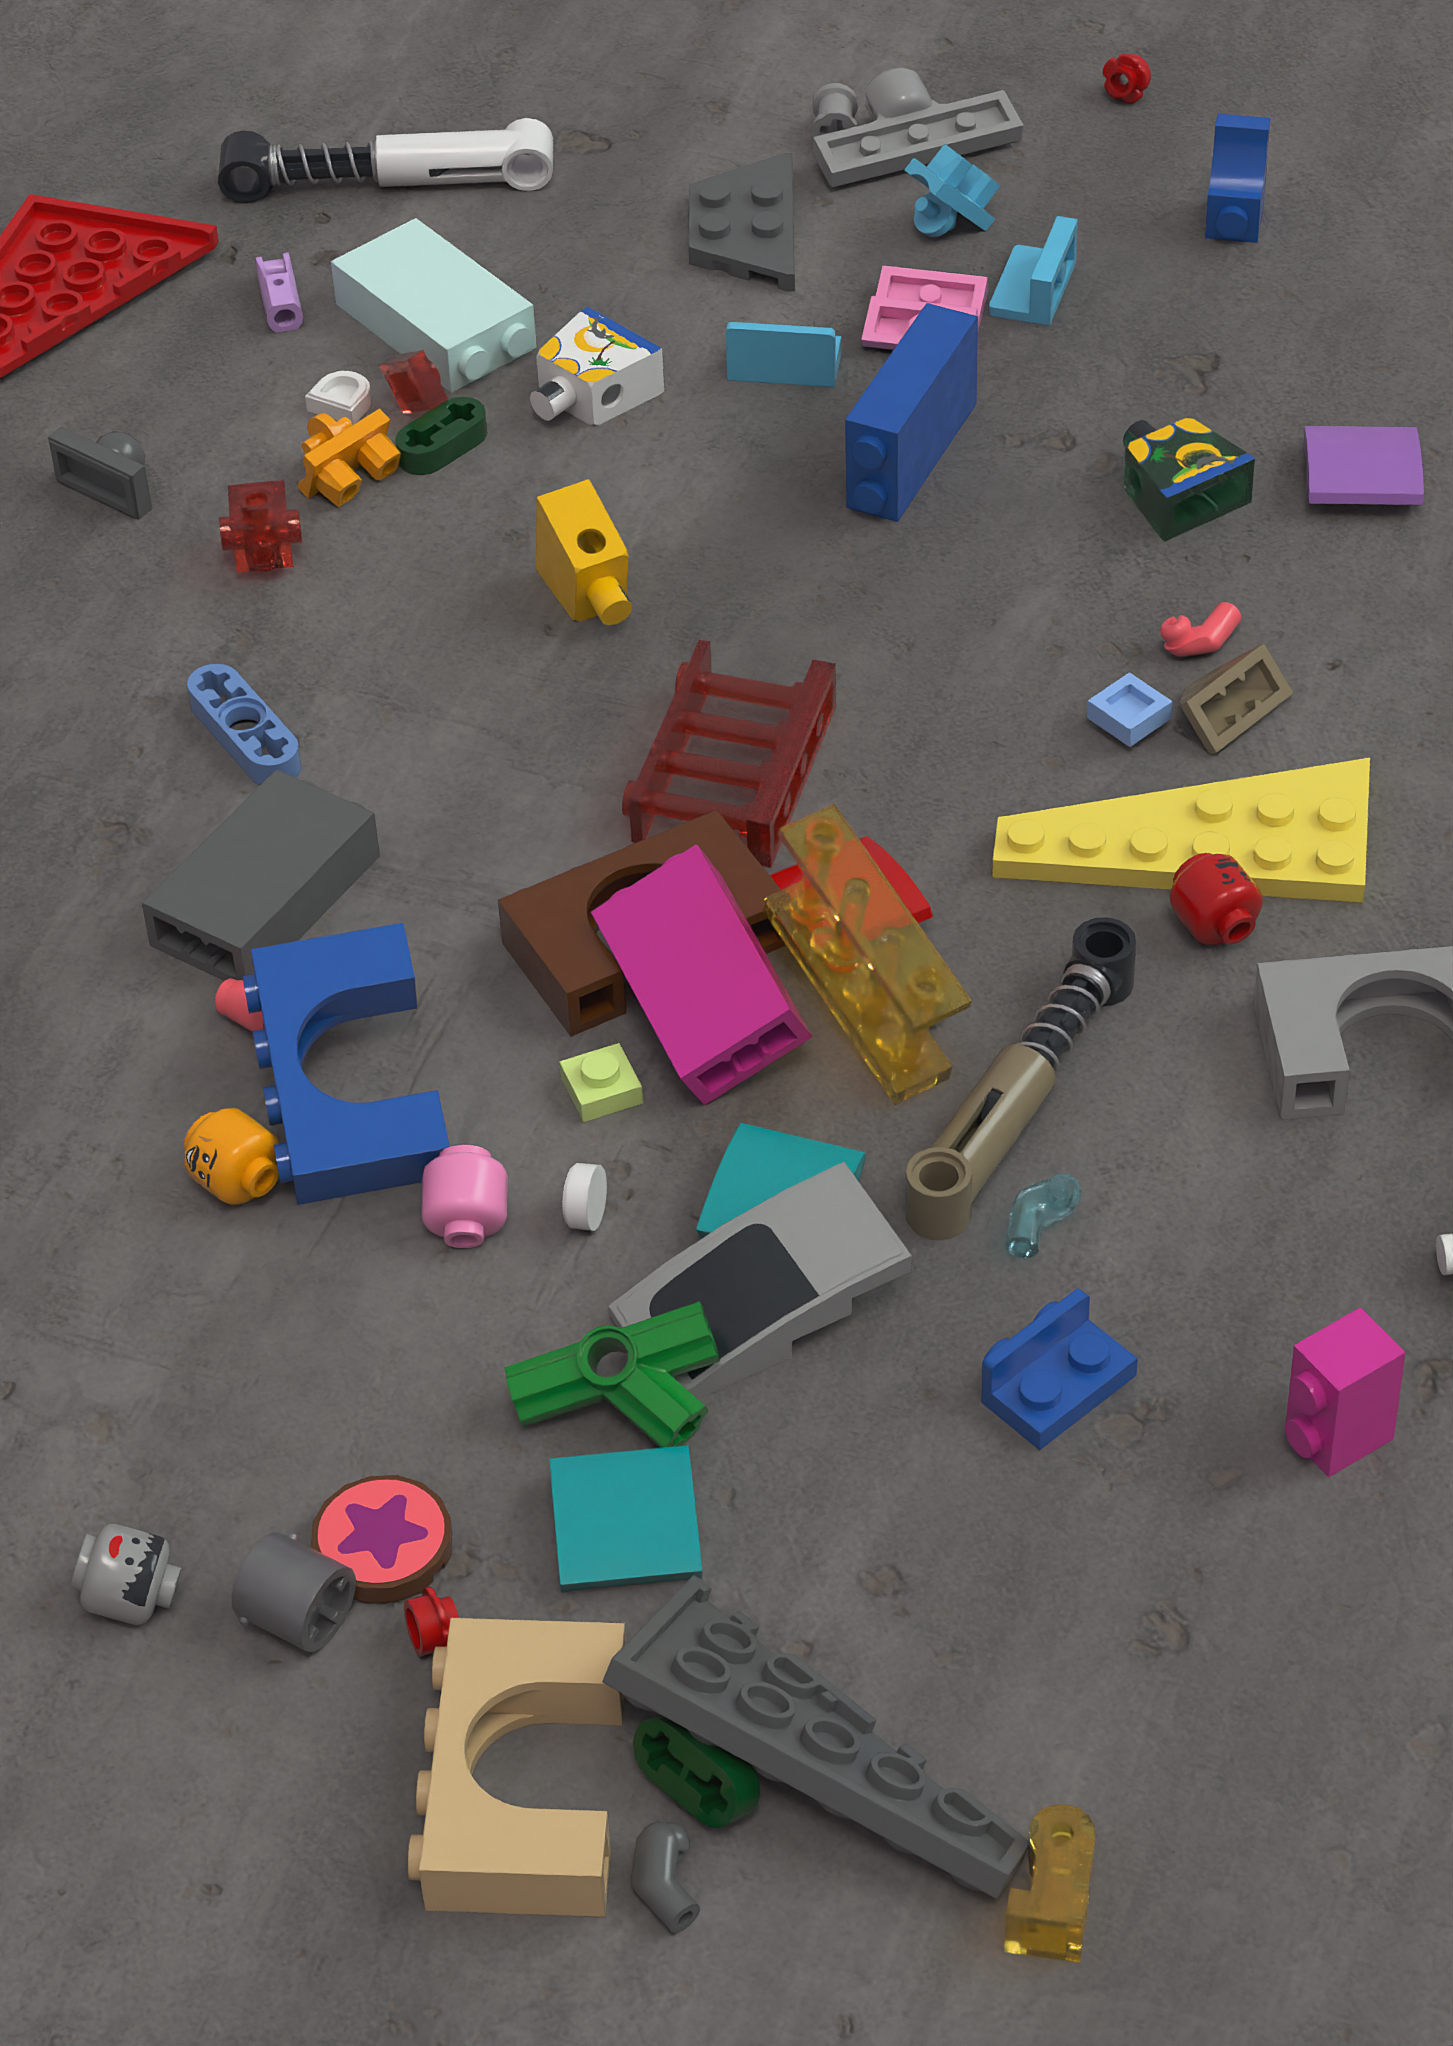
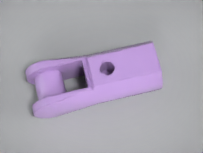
[255,252,303,333]

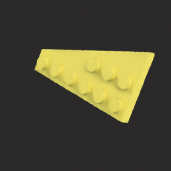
[992,758,1370,903]

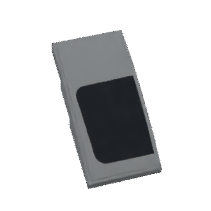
[608,1162,912,1399]

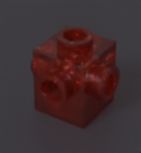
[219,480,302,573]

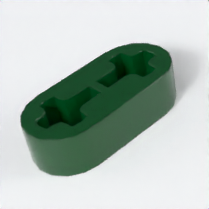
[395,397,488,475]
[633,1714,760,1828]

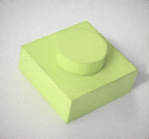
[559,1043,643,1122]

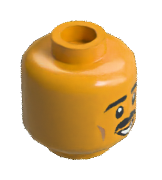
[184,1108,280,1205]

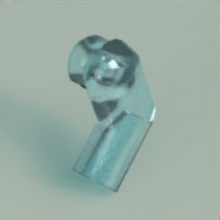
[1006,1173,1082,1258]

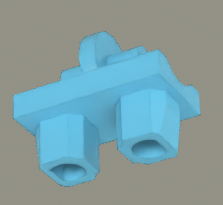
[905,143,1001,237]

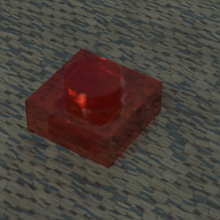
[379,350,448,414]

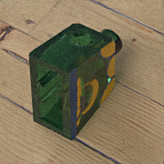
[1123,418,1255,542]

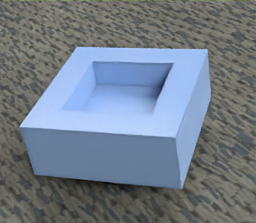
[1087,672,1172,747]

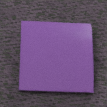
[1304,426,1424,505]

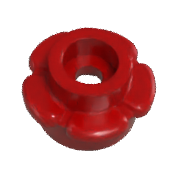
[1102,54,1151,103]
[404,1587,459,1656]

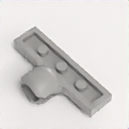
[812,67,1024,188]

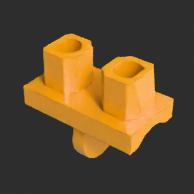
[297,408,401,507]

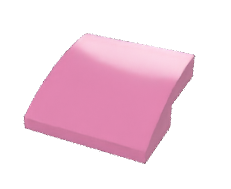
[861,266,988,350]

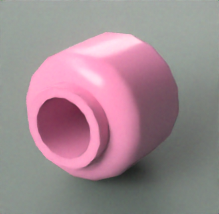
[421,1145,508,1248]

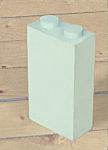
[331,218,537,393]

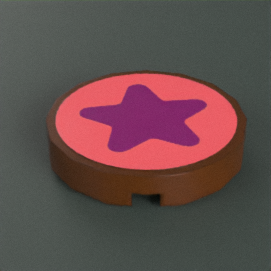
[311,1475,453,1603]

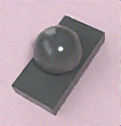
[48,427,152,520]

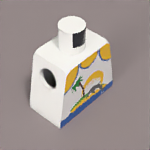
[530,306,664,425]

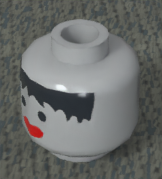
[70,1524,181,1625]

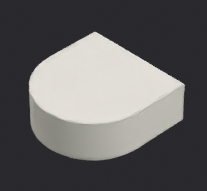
[305,371,371,425]

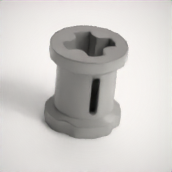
[812,83,858,137]

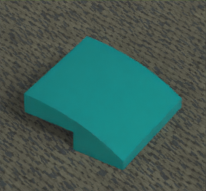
[696,1123,867,1239]
[549,1445,702,1592]

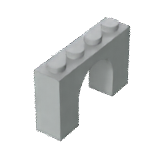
[1254,946,1453,1120]

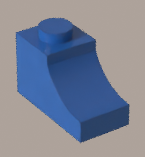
[1205,114,1271,243]

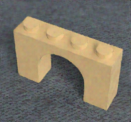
[408,1618,626,1917]

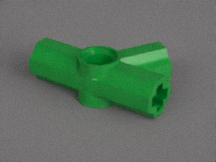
[504,1302,720,1448]

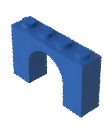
[242,923,450,1205]

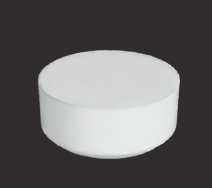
[562,1163,607,1231]

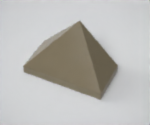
[1180,643,1293,755]

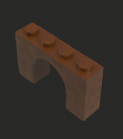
[498,810,791,1037]

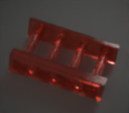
[622,640,836,868]

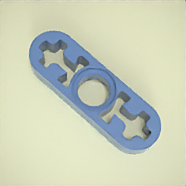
[187,664,301,785]

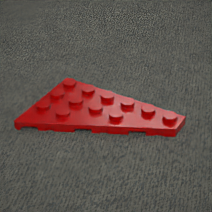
[0,194,219,378]

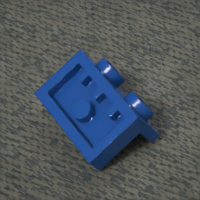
[981,1288,1138,1450]

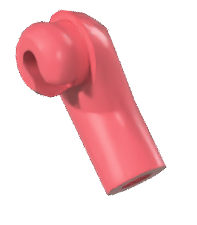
[1160,602,1242,657]

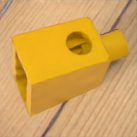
[536,479,632,625]

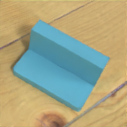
[989,216,1078,326]
[725,322,842,387]

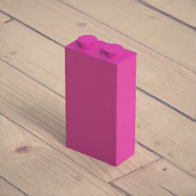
[591,844,813,1106]

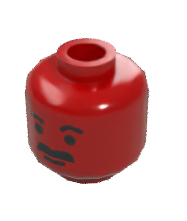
[1169,853,1263,946]

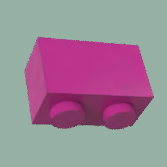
[1285,1307,1406,1477]

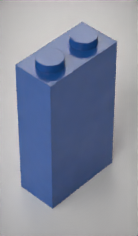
[845,303,978,522]

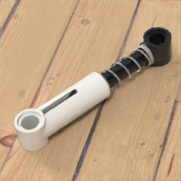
[218,118,553,203]

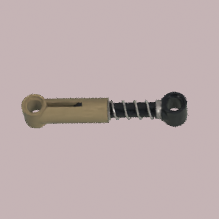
[906,917,1136,1240]

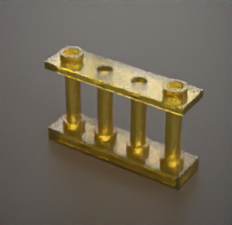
[763,804,972,1105]

